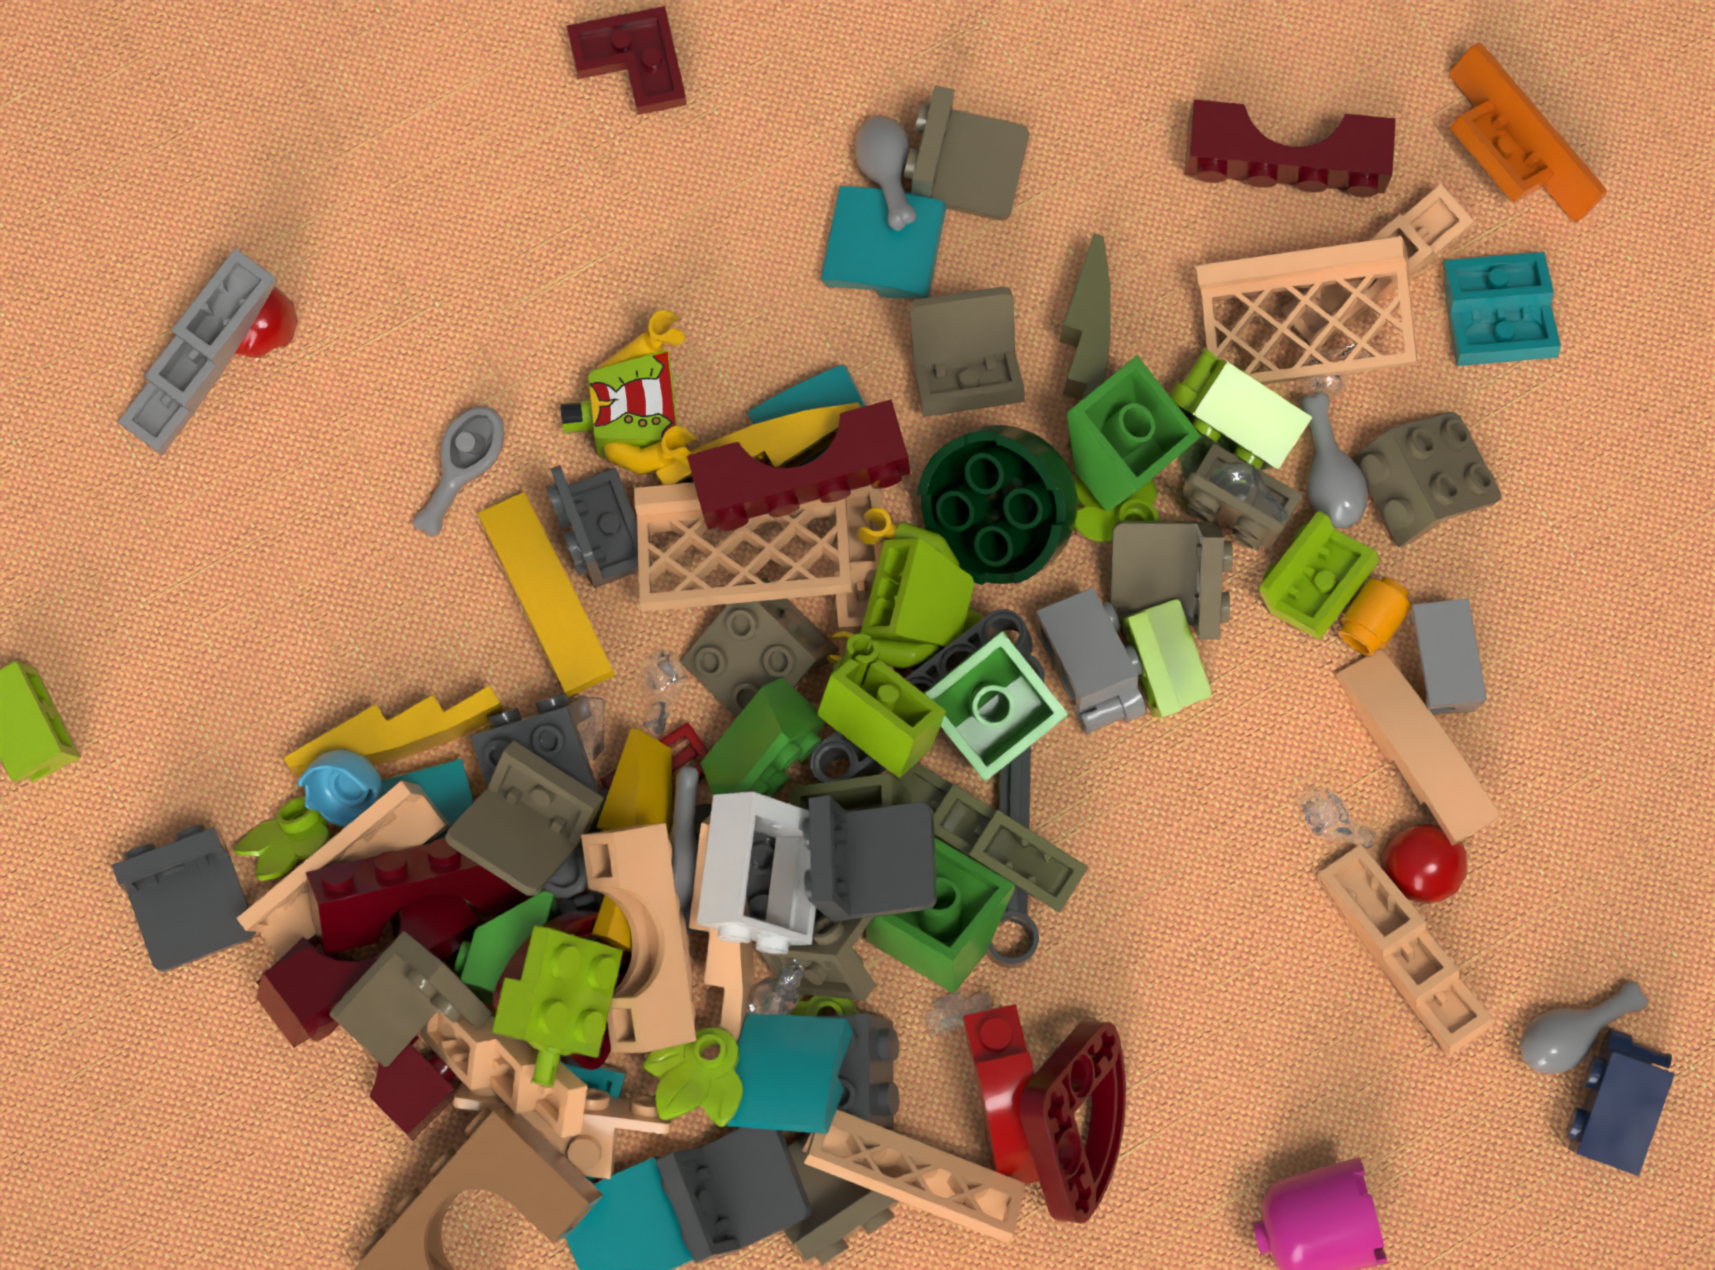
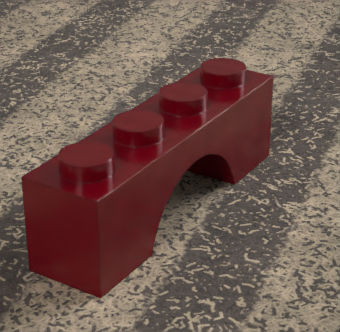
[1184,99,1396,197]
[687,399,911,531]
[306,838,534,955]
[256,894,479,1048]
[256,936,457,1141]

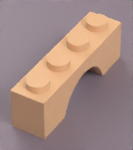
[581,823,697,1053]

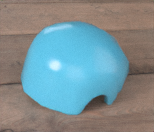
[297,749,383,828]

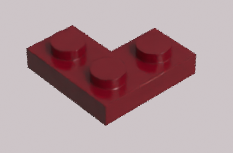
[567,6,687,115]

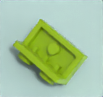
[1259,511,1380,640]

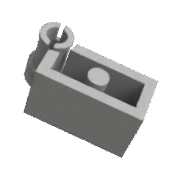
[1036,587,1146,735]

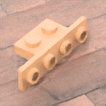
[454,1082,675,1179]

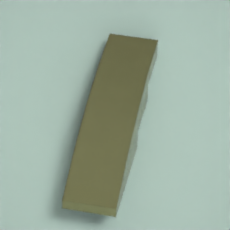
[1059,233,1110,448]
[897,762,1089,913]

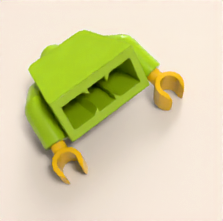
[826,507,983,668]

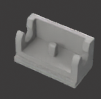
[1409,598,1487,715]

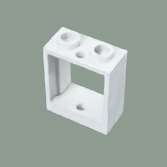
[697,792,816,954]

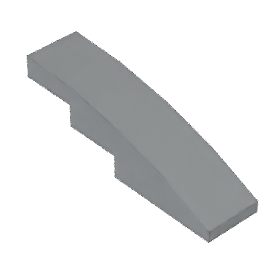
[118,248,278,456]

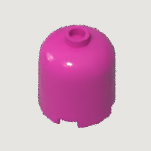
[1252,1157,1388,1270]

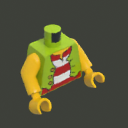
[560,310,697,475]

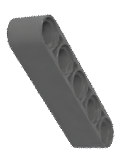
[810,609,1033,783]

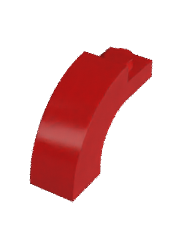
[962,1004,1039,1184]

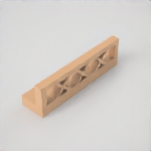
[236,781,451,959]
[802,1109,1026,1243]

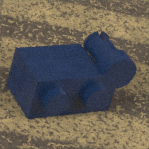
[1565,1028,1675,1176]

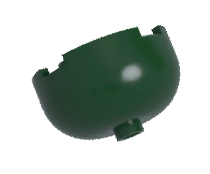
[917,425,1078,585]

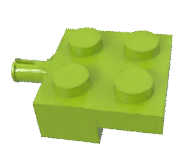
[492,926,623,1088]

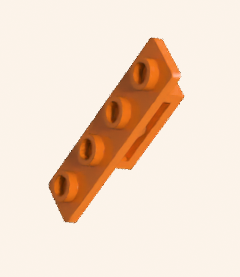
[1449,42,1607,222]

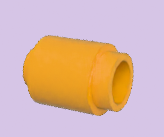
[1338,577,1412,657]

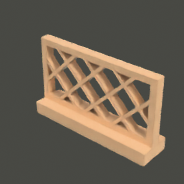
[1196,236,1418,385]
[634,482,852,612]

